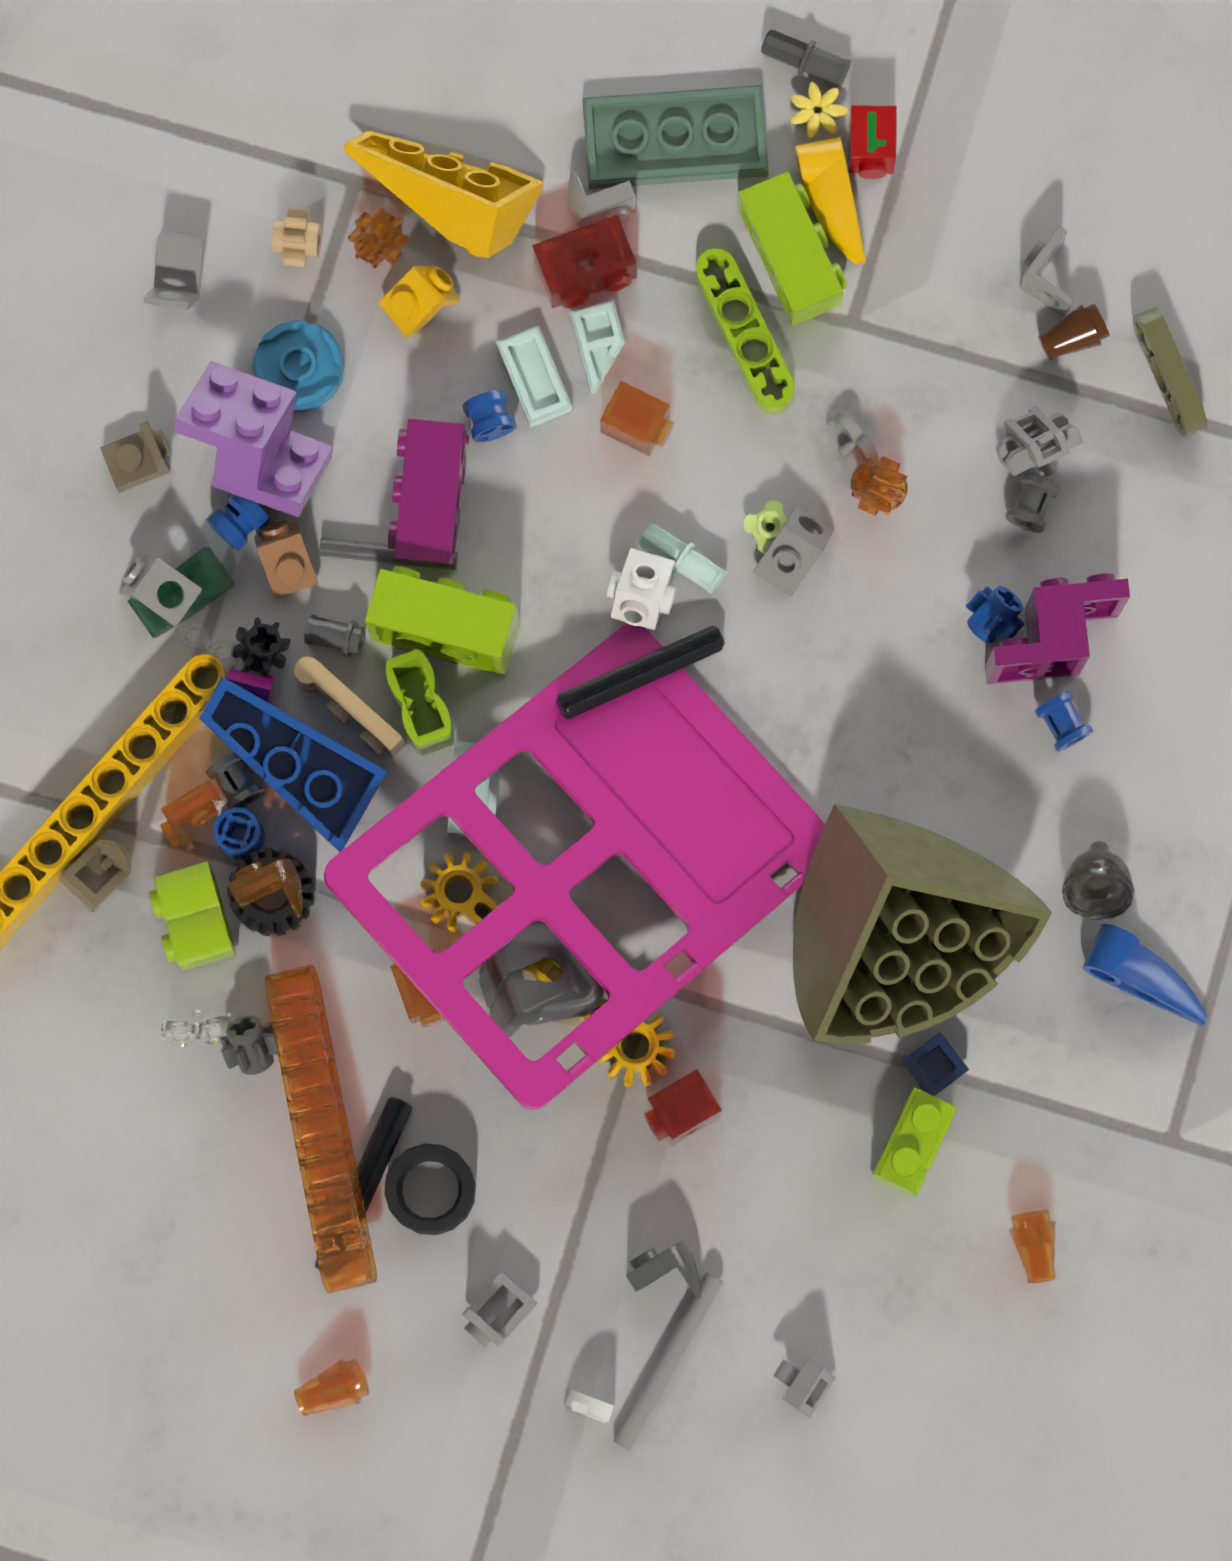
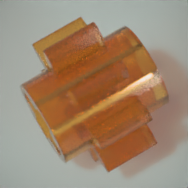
[348,208,409,268]
[850,456,908,516]

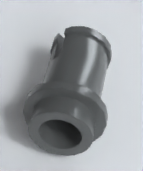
[304,614,366,657]

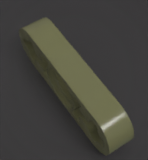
[1133,307,1207,436]

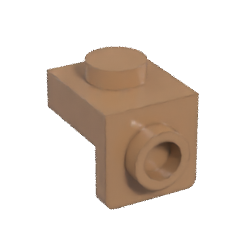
[254,520,318,598]

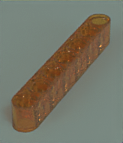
[265,965,377,1294]

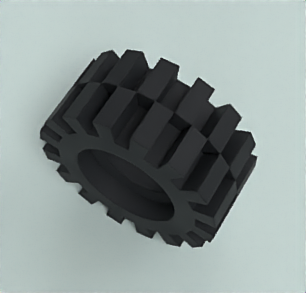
[227,848,315,936]

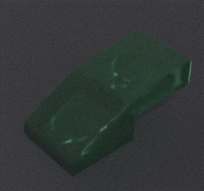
[127,547,236,638]

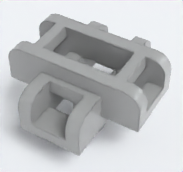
[996,406,1083,477]

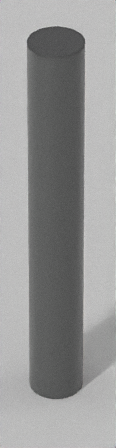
[319,538,458,570]

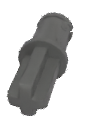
[761,30,852,88]

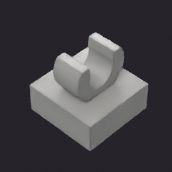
[773,1358,836,1418]

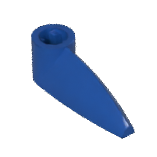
[1082,924,1207,1026]

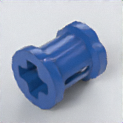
[1035,691,1094,752]

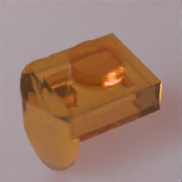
[228,859,303,918]

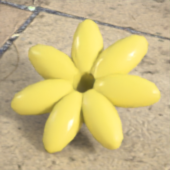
[790,82,848,139]

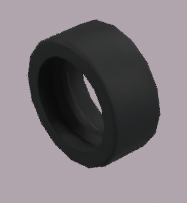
[384,1143,476,1235]

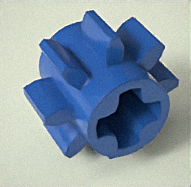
[965,586,1025,643]

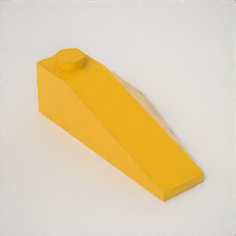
[343,130,544,258]

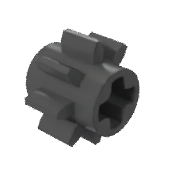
[220,1016,281,1075]

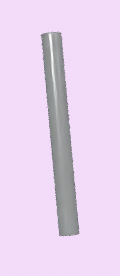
[613,1272,723,1451]

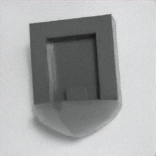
[626,1240,701,1299]

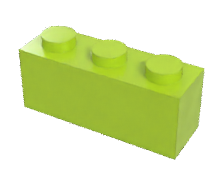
[737,171,847,327]

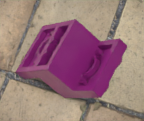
[985,573,1130,685]

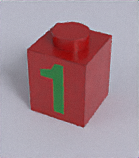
[848,105,897,179]

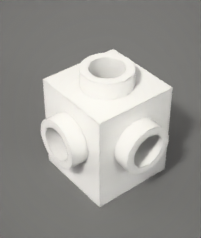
[606,548,677,630]

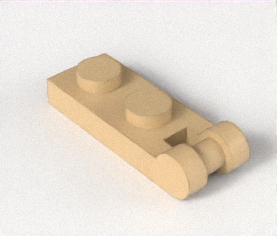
[294,657,406,759]

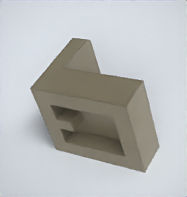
[100,420,172,493]

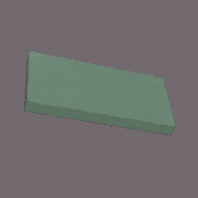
[582,85,769,189]

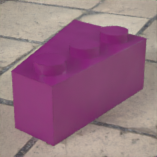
[388,418,471,565]

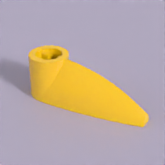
[795,137,866,264]

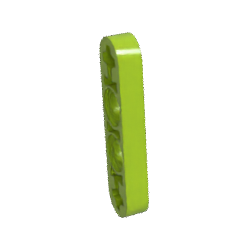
[695,248,795,413]

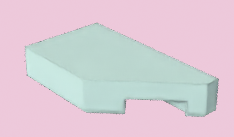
[570,300,625,394]

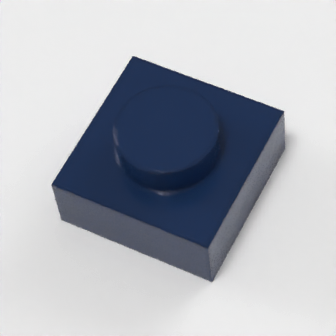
[902,1032,969,1096]

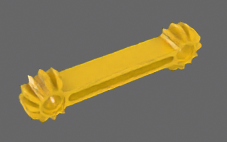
[420,852,675,1087]

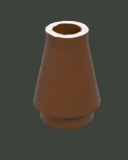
[1038,303,1110,361]

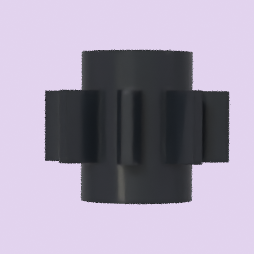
[231,617,291,677]

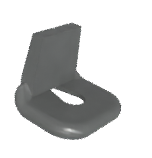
[479,921,604,1037]

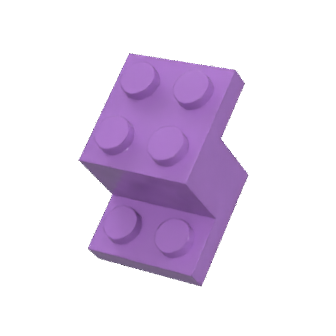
[174,361,333,518]

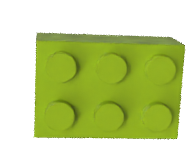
[365,566,520,677]

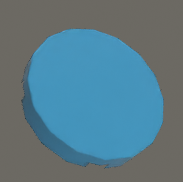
[252,320,345,412]

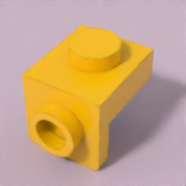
[378,265,461,337]

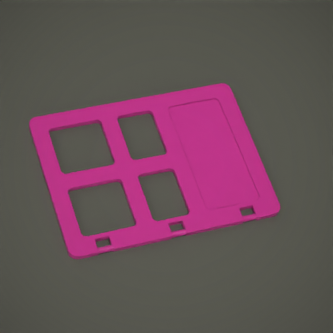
[324,624,825,1110]

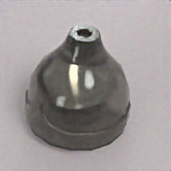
[1062,841,1135,920]

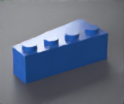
[198,677,388,852]

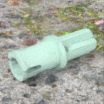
[639,523,728,595]

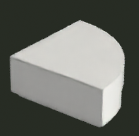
[564,1389,615,1423]

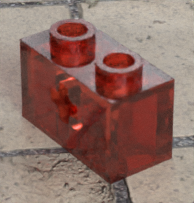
[532,214,637,309]
[644,1069,722,1146]

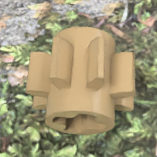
[272,208,322,267]

